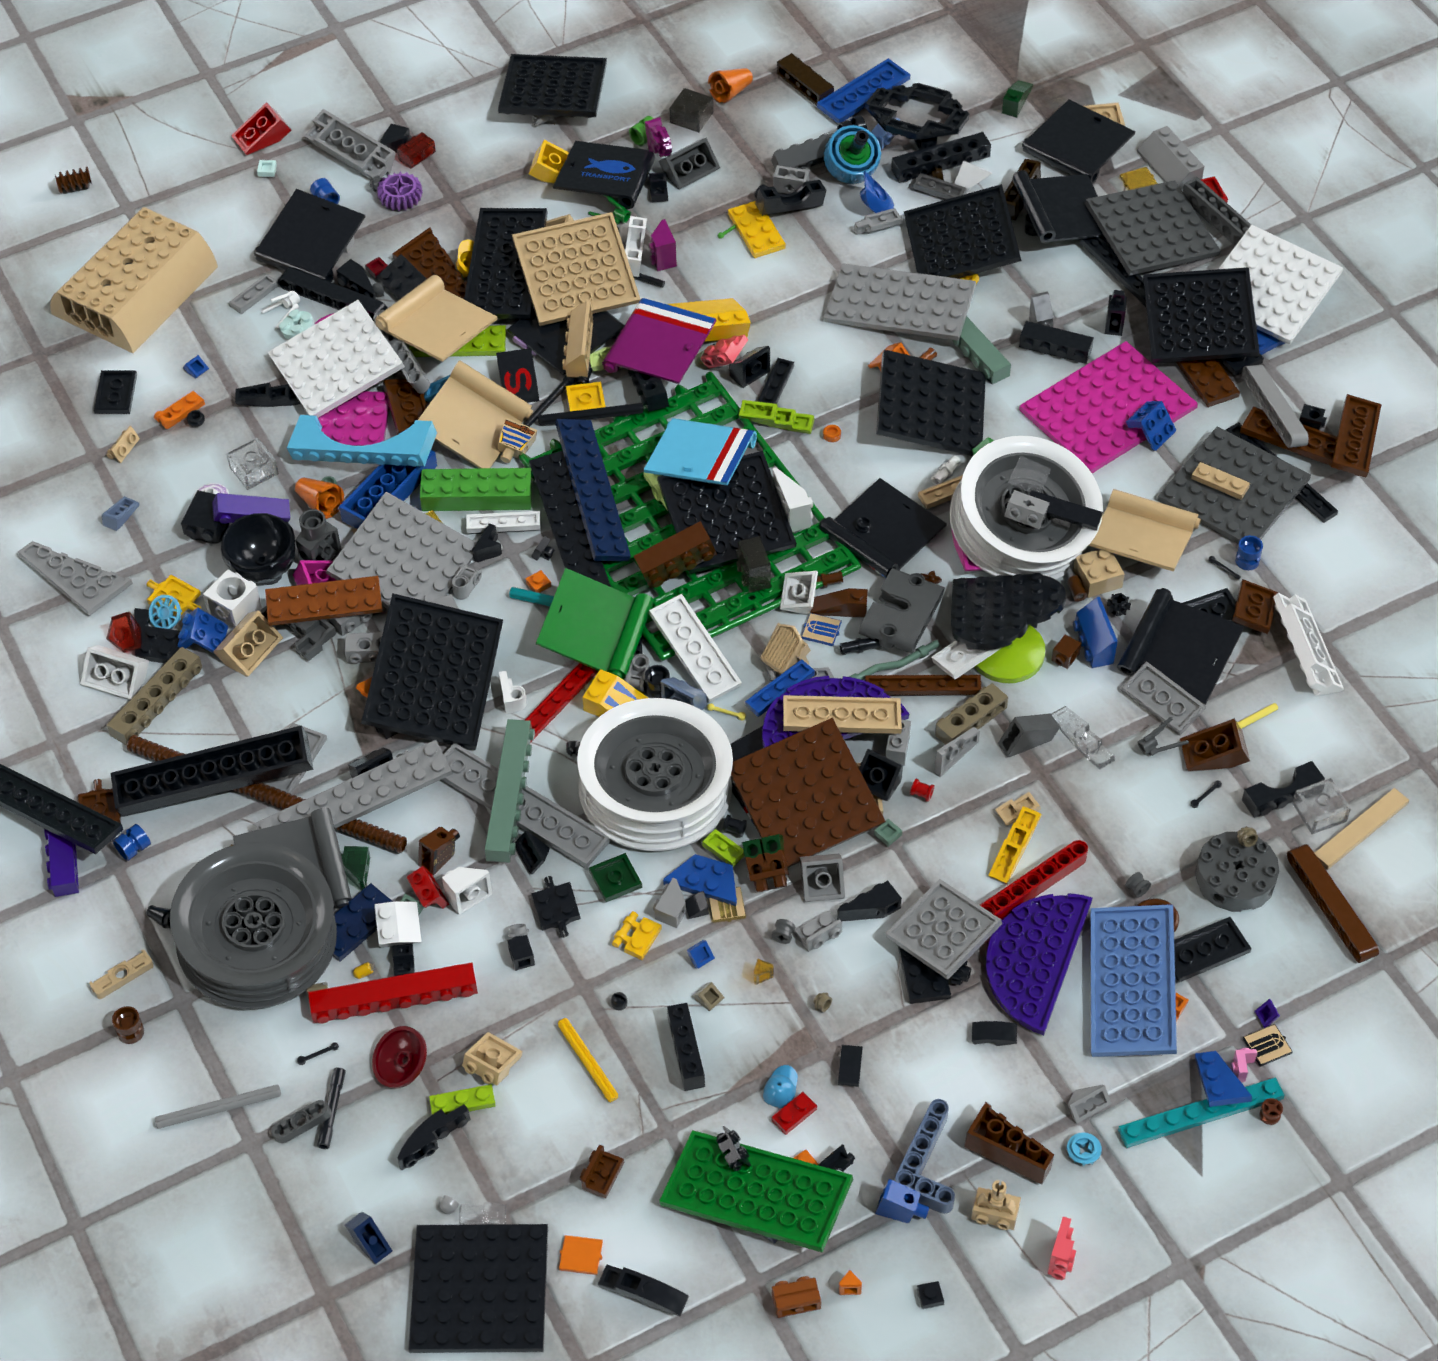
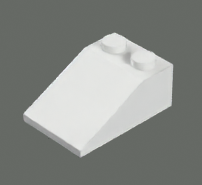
[773,468,813,532]

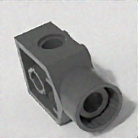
[295,509,342,561]

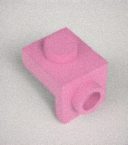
[1231,1048,1257,1082]

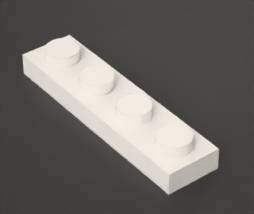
[466,511,541,533]

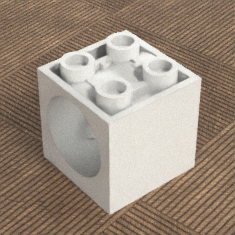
[203,569,262,630]

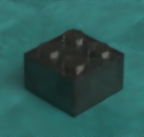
[669,88,714,132]
[735,536,771,593]

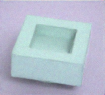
[257,160,277,177]

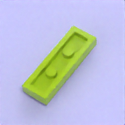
[429,1084,496,1115]

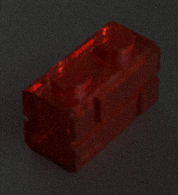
[397,132,436,169]

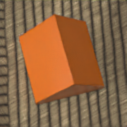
[839,1270,862,1295]

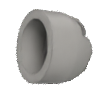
[440,1195,459,1214]

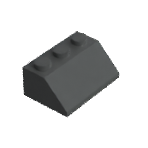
[658,137,721,189]

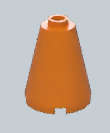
[708,68,753,103]
[295,477,344,519]

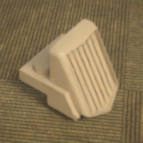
[761,623,811,675]

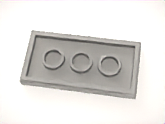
[1121,661,1206,735]
[261,723,327,794]

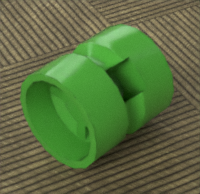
[629,116,654,146]

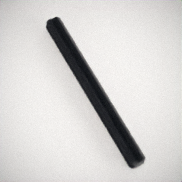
[538,403,644,426]

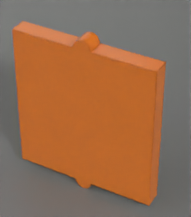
[559,1235,603,1275]

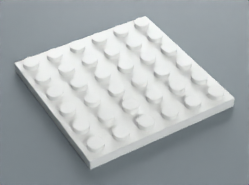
[1219,225,1343,345]
[268,300,405,418]

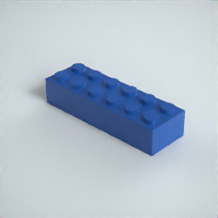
[339,450,437,529]

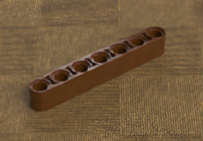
[1287,844,1379,963]

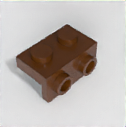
[580,1144,624,1199]

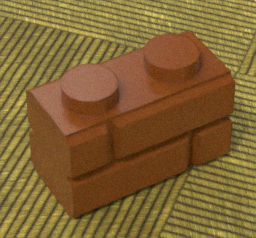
[772,1276,821,1318]

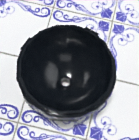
[221,513,296,585]

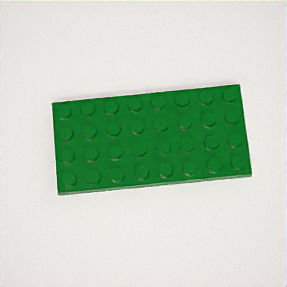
[659,1130,853,1253]

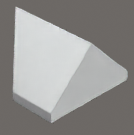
[954,161,992,192]

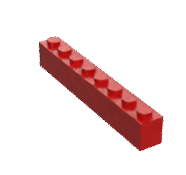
[308,962,478,1023]

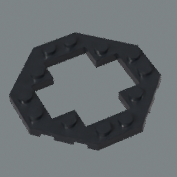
[866,83,970,140]

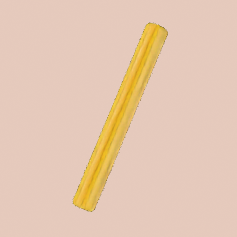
[558,1018,618,1102]

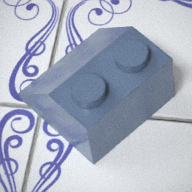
[661,677,707,710]

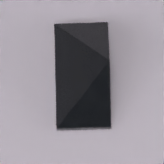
[515,831,550,874]

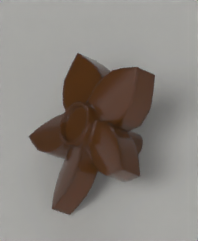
[921,571,942,584]

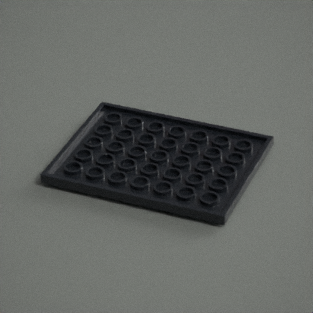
[361,593,503,750]

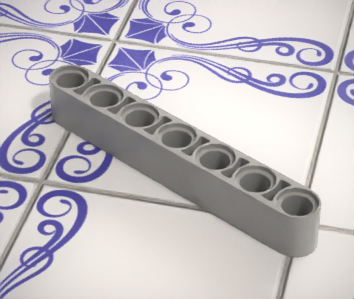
[373,310,430,394]
[1242,365,1308,448]

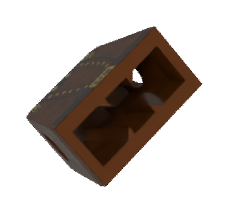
[418,827,460,875]

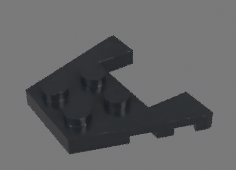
[134,608,180,663]

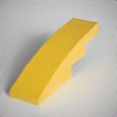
[988,806,1042,884]

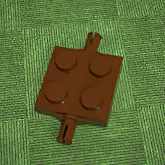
[78,779,121,823]

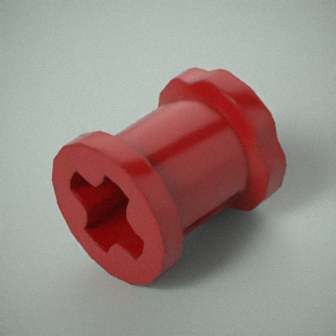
[910,778,935,802]

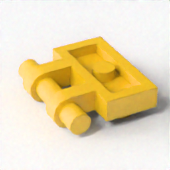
[612,911,662,960]

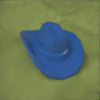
[860,171,894,213]

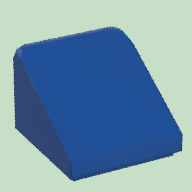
[183,355,209,379]

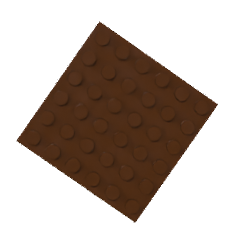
[730,717,886,868]

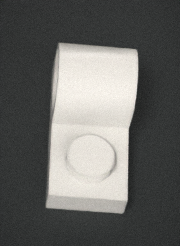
[499,671,527,714]

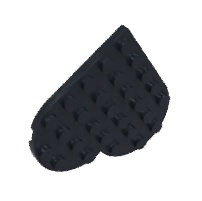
[951,573,1066,650]

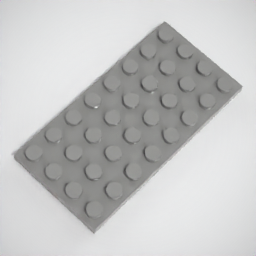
[824,263,976,341]

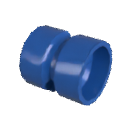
[310,178,340,204]
[1235,535,1263,571]
[112,824,151,861]

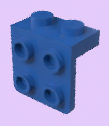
[178,608,228,654]

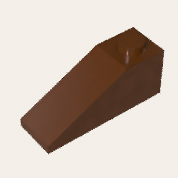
[810,588,868,618]

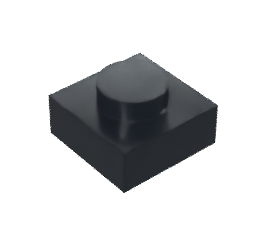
[917,1281,944,1309]

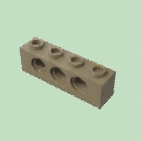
[935,683,1008,745]

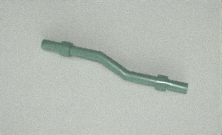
[849,640,940,680]

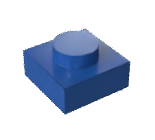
[687,940,715,969]

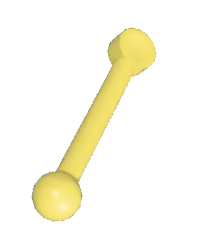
[707,703,746,720]

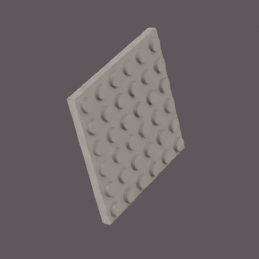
[326,492,477,609]

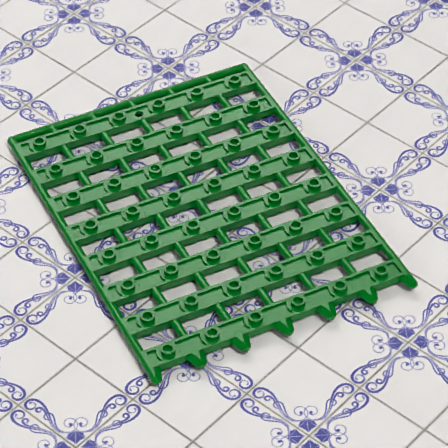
[519,372,861,661]

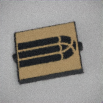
[1243,1024,1293,1067]

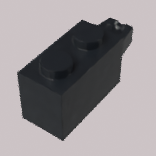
[1105,290,1127,336]

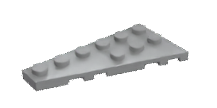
[18,541,133,616]

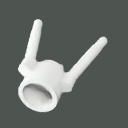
[261,291,300,329]

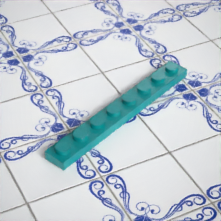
[1118,1077,1285,1148]

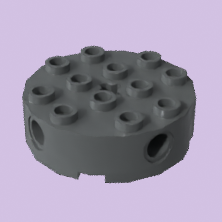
[1195,832,1279,912]

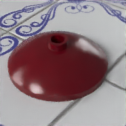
[372,1026,427,1089]

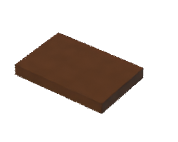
[1232,579,1278,634]

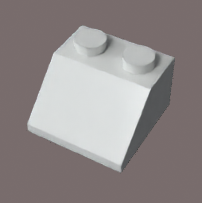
[442,867,492,915]
[375,902,422,948]

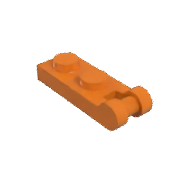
[154,391,205,429]

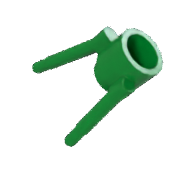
[588,195,631,224]

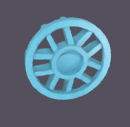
[149,595,182,629]

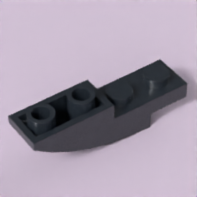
[397,1104,470,1170]
[598,1264,689,1316]

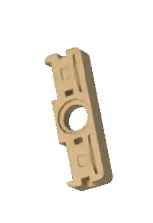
[89,950,154,999]

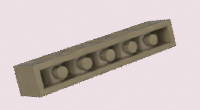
[107,647,202,746]

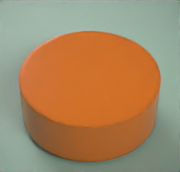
[823,425,841,442]

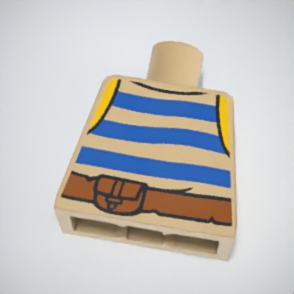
[498,418,537,463]

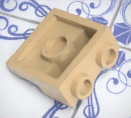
[462,1032,523,1086]

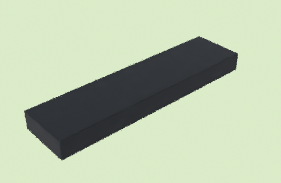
[757,358,794,404]
[1030,490,1103,531]

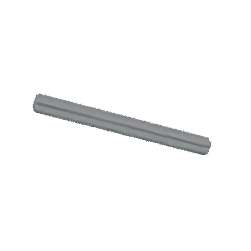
[155,1084,281,1129]

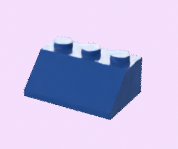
[1073,597,1118,668]

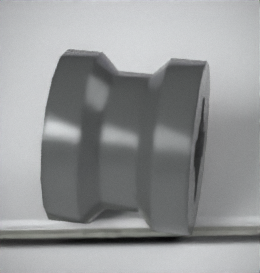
[1125,872,1151,897]
[771,919,795,944]

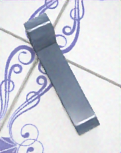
[895,1099,955,1214]

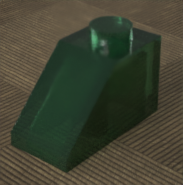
[341,846,371,891]

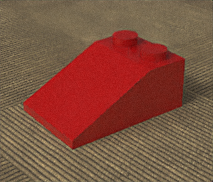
[231,102,291,155]

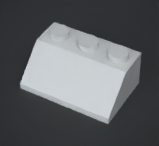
[80,645,149,699]

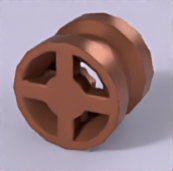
[1259,1098,1283,1125]

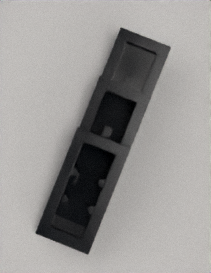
[235,382,301,407]

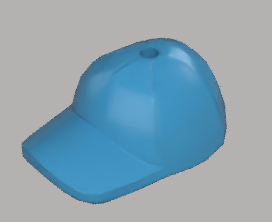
[763,1065,798,1108]

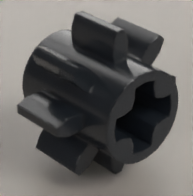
[1107,593,1131,616]
[951,961,972,985]

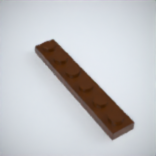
[865,675,981,695]

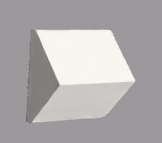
[780,571,818,615]

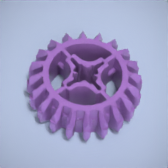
[377,171,423,211]

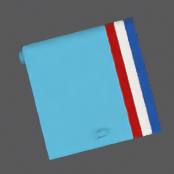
[644,418,757,486]

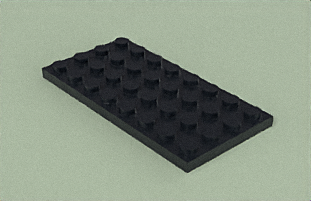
[464,208,548,319]

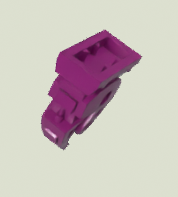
[645,117,672,157]

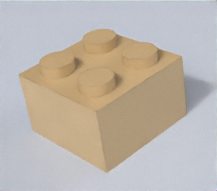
[1073,549,1125,598]

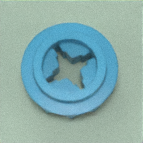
[1067,1133,1102,1166]

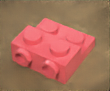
[700,334,748,369]
[1048,1216,1077,1280]

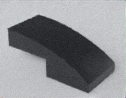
[649,172,668,202]
[392,943,415,976]
[972,1021,1017,1046]
[838,1045,863,1087]

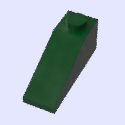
[1002,80,1033,118]

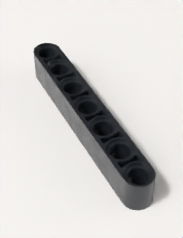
[277,267,387,323]

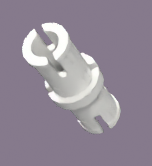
[931,455,961,485]

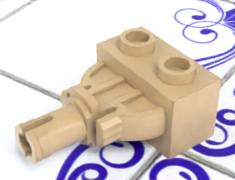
[971,1180,1021,1230]

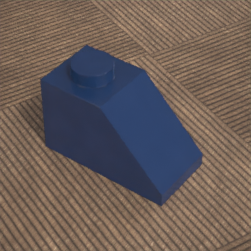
[345,1212,393,1264]

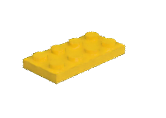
[728,201,786,259]

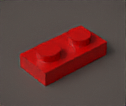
[772,1092,817,1135]

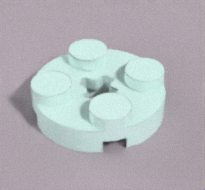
[279,309,315,340]

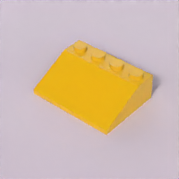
[667,298,751,342]

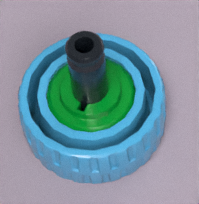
[824,125,881,184]

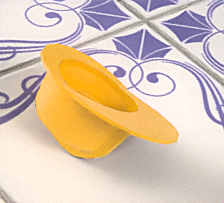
[456,239,474,278]

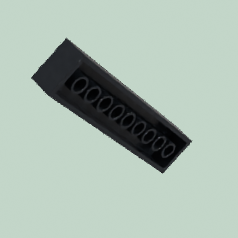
[110,725,314,817]

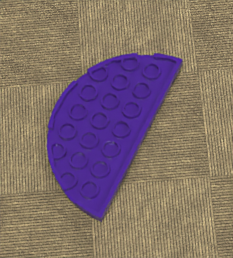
[762,676,910,748]
[986,893,1093,1036]

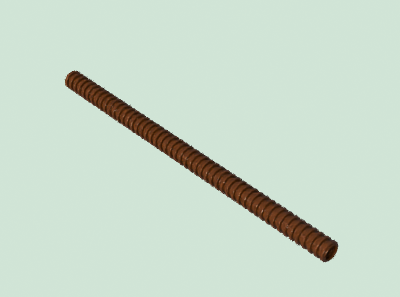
[127,735,407,854]

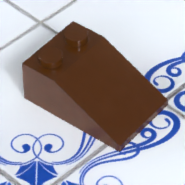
[1180,718,1250,771]

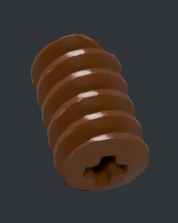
[55,167,92,193]

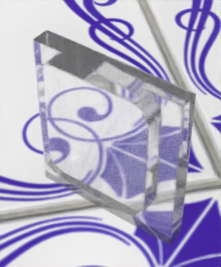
[1008,456,1051,493]

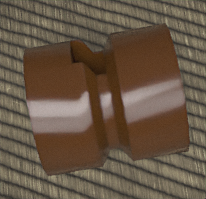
[112,1006,144,1044]

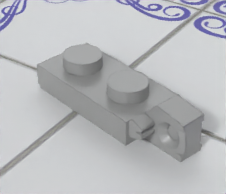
[854,208,902,234]

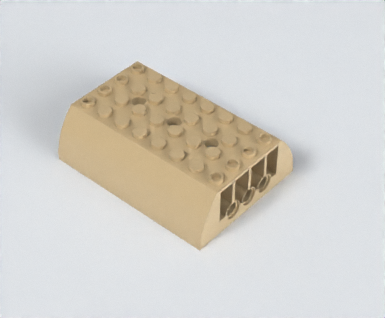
[50,207,218,353]

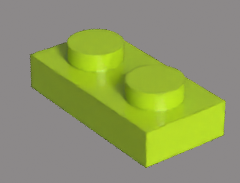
[702,829,745,867]

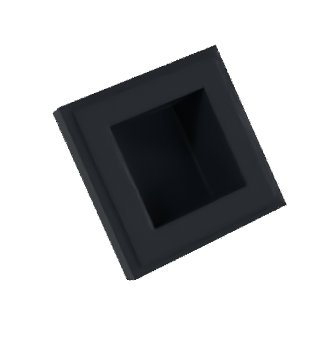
[685,891,709,919]

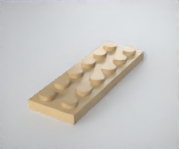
[783,695,902,734]

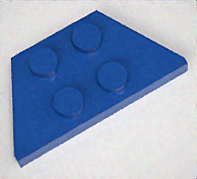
[663,854,737,907]

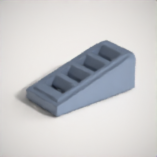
[102,496,140,531]

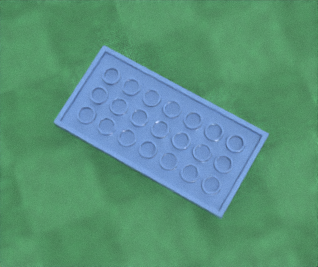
[1091,905,1177,1057]

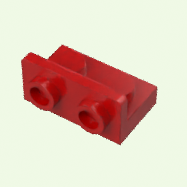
[407,866,449,909]

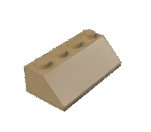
[562,300,593,377]

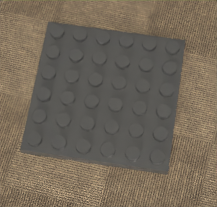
[1085,180,1221,276]
[1157,426,1311,544]

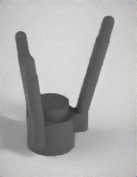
[1137,717,1189,756]

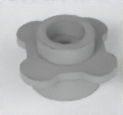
[508,924,529,937]

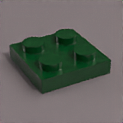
[589,853,642,903]

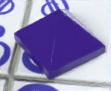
[1255,999,1280,1028]

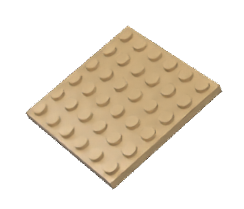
[512,212,640,326]

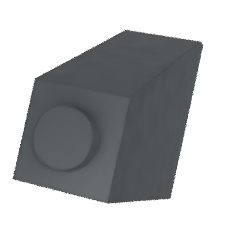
[998,713,1060,757]

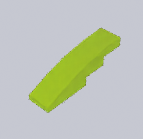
[739,400,815,434]

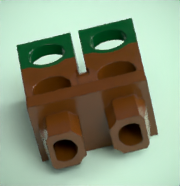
[742,834,789,892]

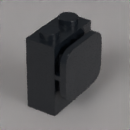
[181,490,230,544]

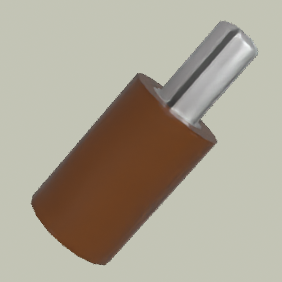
[1066,569,1087,602]

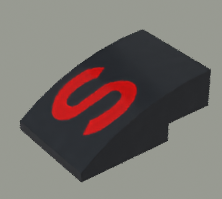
[496,348,540,403]

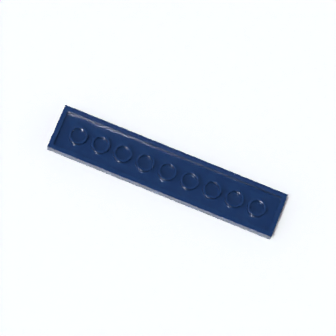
[555,419,631,561]

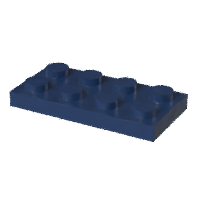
[333,883,393,962]

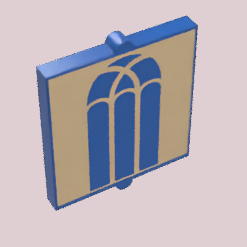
[801,613,842,646]

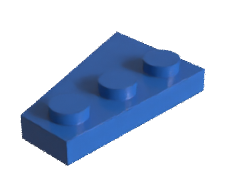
[1195,1051,1252,1107]

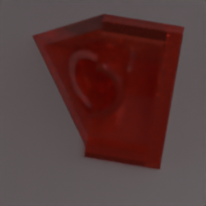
[106,611,141,653]

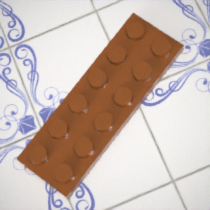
[265,576,383,626]

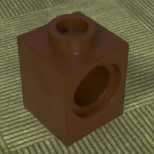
[1051,634,1081,669]

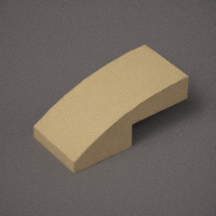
[995,792,1041,826]

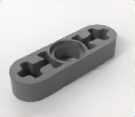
[272,1100,331,1143]

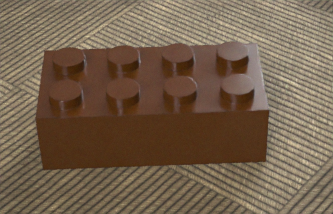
[634,521,717,589]

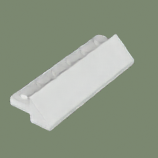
[1273,593,1344,696]

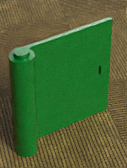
[536,568,654,679]

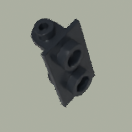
[716,1126,752,1171]
[818,1144,855,1172]

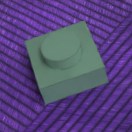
[874,819,903,847]

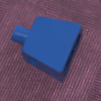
[875,1179,929,1223]

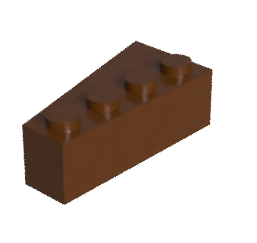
[964,1102,1055,1184]

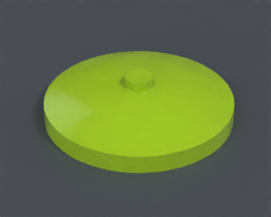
[974,625,1045,683]

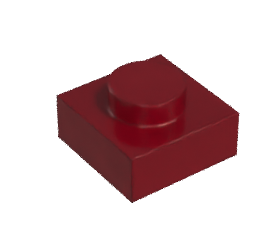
[365,257,388,279]

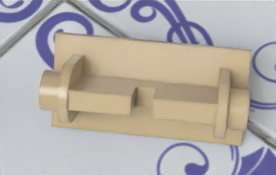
[107,425,140,463]

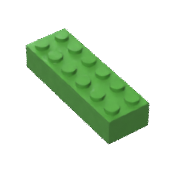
[420,468,532,511]

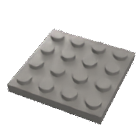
[886,879,1002,980]

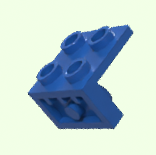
[1126,401,1176,451]

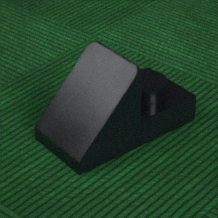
[473,523,502,563]

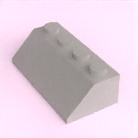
[1137,126,1204,189]

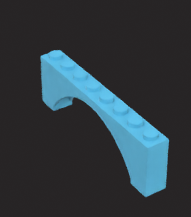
[287,415,437,467]

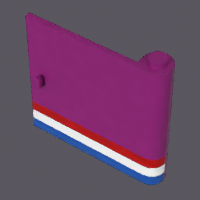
[602,298,716,384]

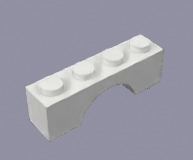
[625,216,647,277]

